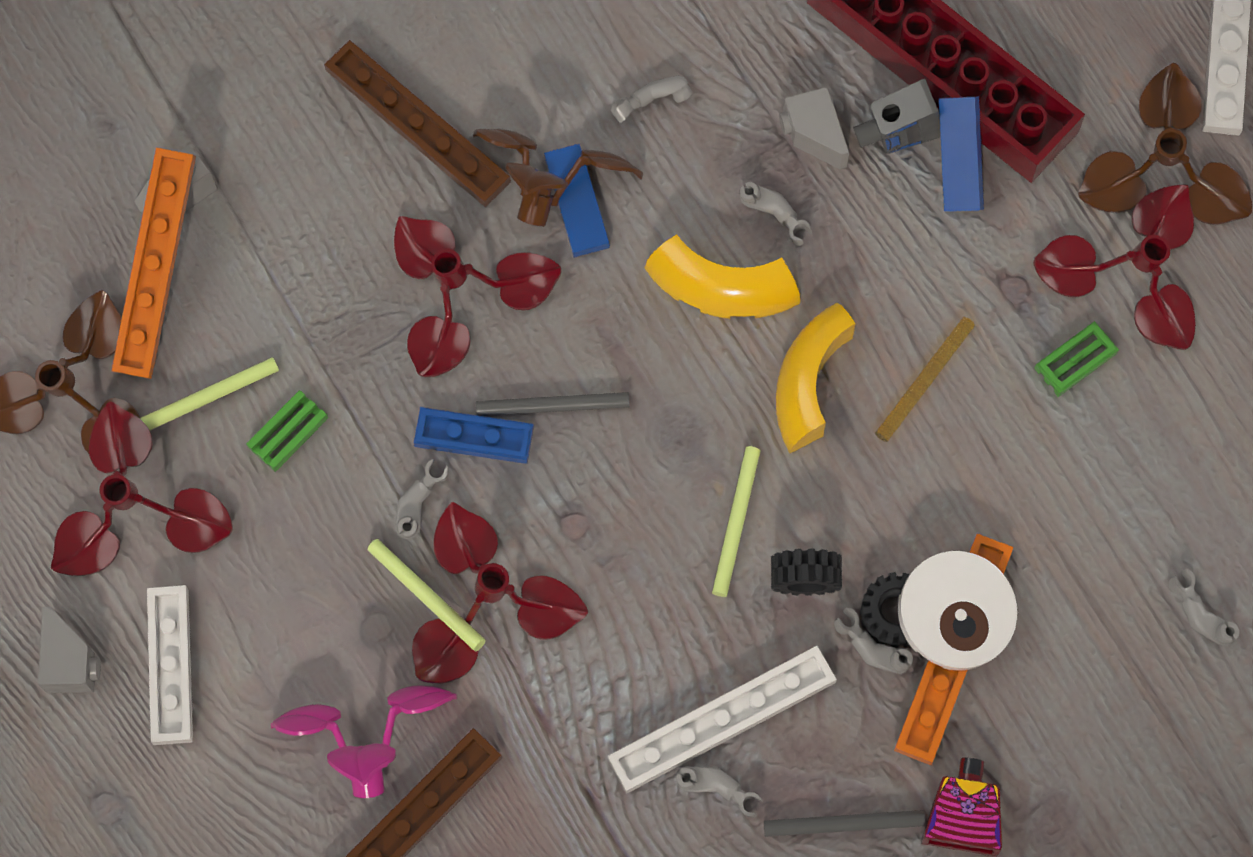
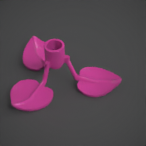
[271,685,457,798]

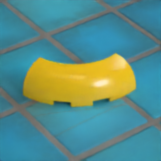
[645,234,800,319]
[776,303,856,453]

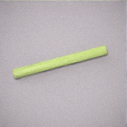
[140,357,279,430]
[712,446,761,597]
[367,539,486,652]

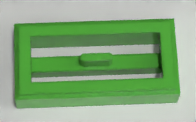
[1034,321,1119,397]
[246,390,328,472]

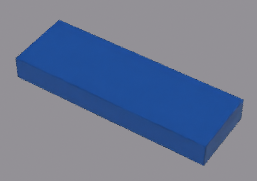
[939,96,984,212]
[544,143,610,257]
[413,407,534,464]

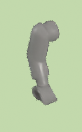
[611,75,693,123]
[740,182,812,246]
[395,459,448,539]
[1169,569,1239,646]
[834,607,913,674]
[676,766,763,818]

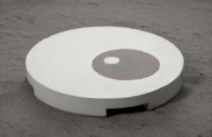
[898,551,1017,670]

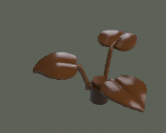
[1078,63,1252,225]
[473,129,643,227]
[0,290,141,454]

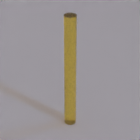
[875,317,975,442]

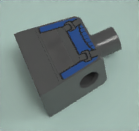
[853,79,941,153]

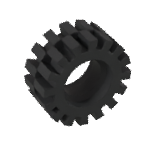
[771,548,842,596]
[860,572,910,648]

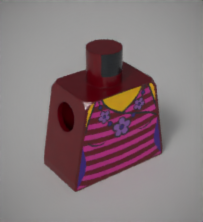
[921,757,1002,857]

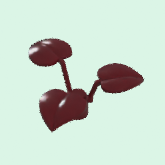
[1033,185,1196,350]
[394,216,562,377]
[51,401,233,576]
[412,502,588,684]

